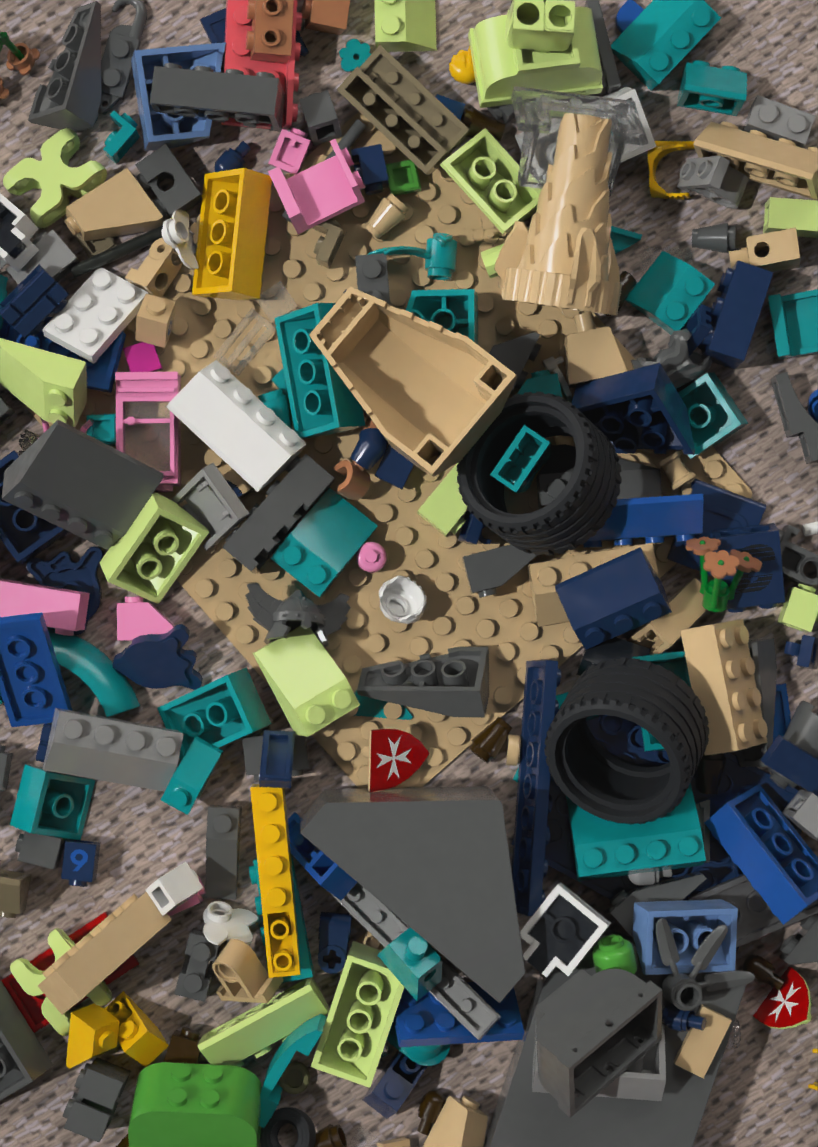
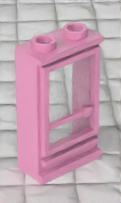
[115,372,181,492]

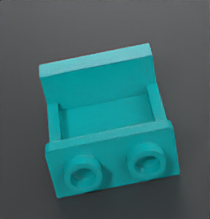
[768,289,818,359]

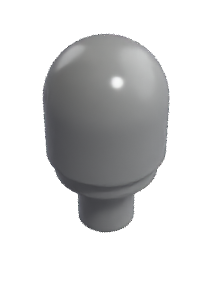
[628,869,672,886]

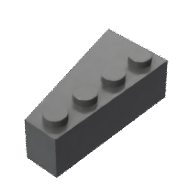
[150,63,286,132]
[223,454,335,574]

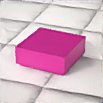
[123,342,163,372]

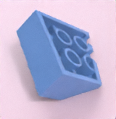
[131,42,226,151]

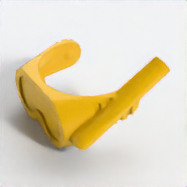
[648,141,695,200]

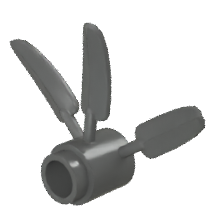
[656,918,755,1011]

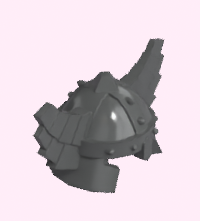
[245,583,351,647]

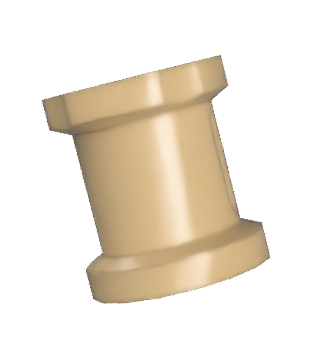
[656,450,696,491]

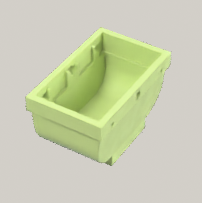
[468,7,603,108]

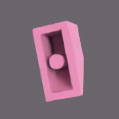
[117,597,175,641]

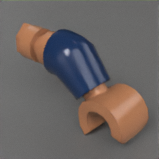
[333,409,388,500]

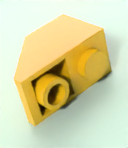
[105,991,169,1067]

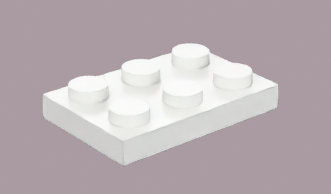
[42,267,148,364]

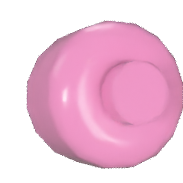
[356,542,387,573]

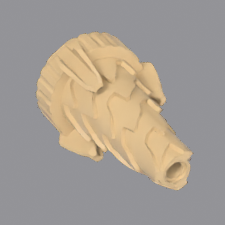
[494,113,622,316]

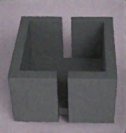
[62,1057,131,1142]

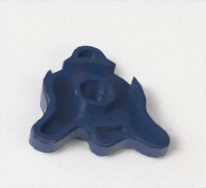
[26,546,104,635]
[112,624,203,690]

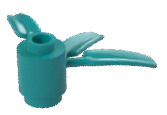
[367,233,457,280]

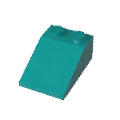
[270,488,378,598]
[157,667,272,761]

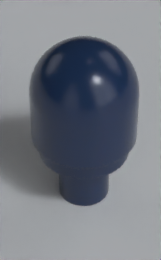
[214,141,251,172]
[662,1003,706,1032]

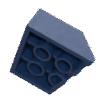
[572,363,695,455]

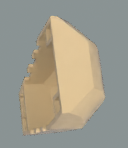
[309,287,517,477]

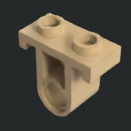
[212,939,283,1003]

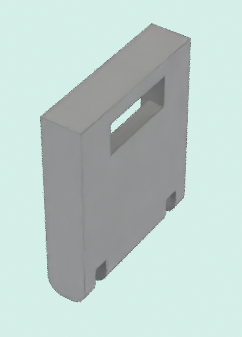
[171,463,250,551]

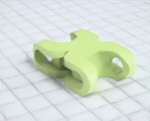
[3,128,107,228]
[10,928,112,1036]

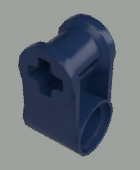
[318,912,352,974]

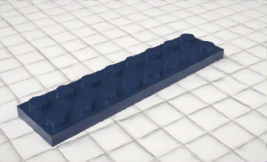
[511,660,561,916]

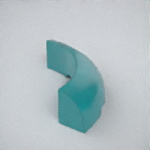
[47,627,140,717]

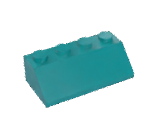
[274,303,366,439]

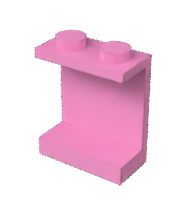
[268,139,365,234]

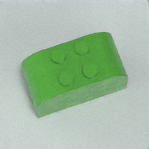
[128,1062,262,1147]

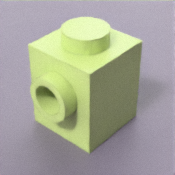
[777,583,818,633]

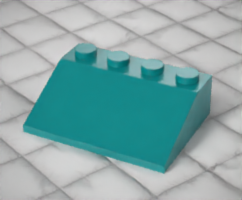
[565,783,706,881]

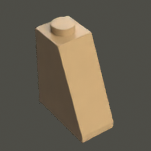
[65,168,163,241]
[626,578,707,655]
[423,1095,488,1147]

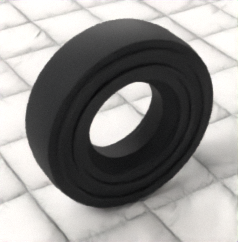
[260,1107,316,1147]

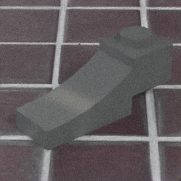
[770,372,818,464]

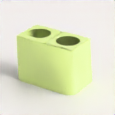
[505,0,575,51]

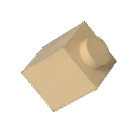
[135,294,176,348]

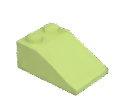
[0,338,87,428]
[253,625,360,737]

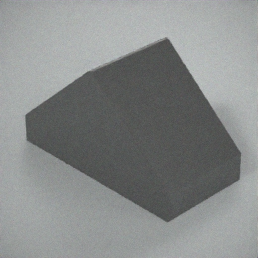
[300,786,525,1003]

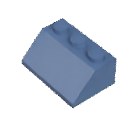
[633,899,738,975]

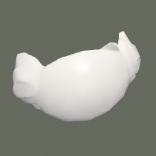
[378,575,427,624]

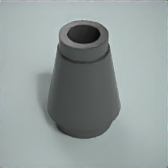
[692,223,736,253]

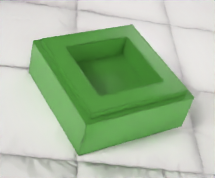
[385,160,421,196]

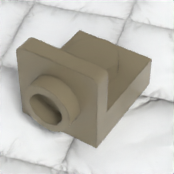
[313,219,344,269]

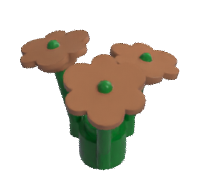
[685,537,763,612]

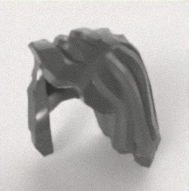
[631,329,712,389]

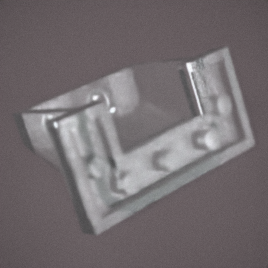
[511,86,644,197]

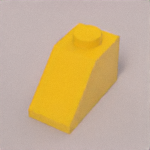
[66,1003,120,1069]

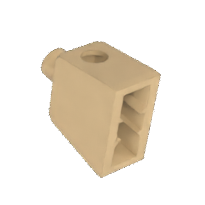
[729,227,800,272]
[565,312,627,388]

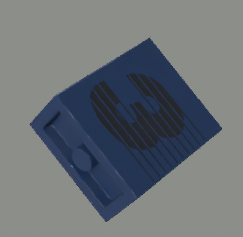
[712,523,785,613]

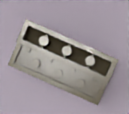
[336,45,471,175]

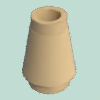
[365,193,409,240]

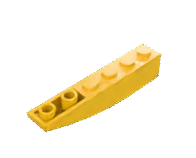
[250,784,301,978]

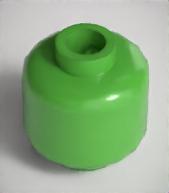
[592,935,637,974]

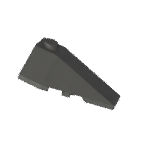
[28,1,101,132]

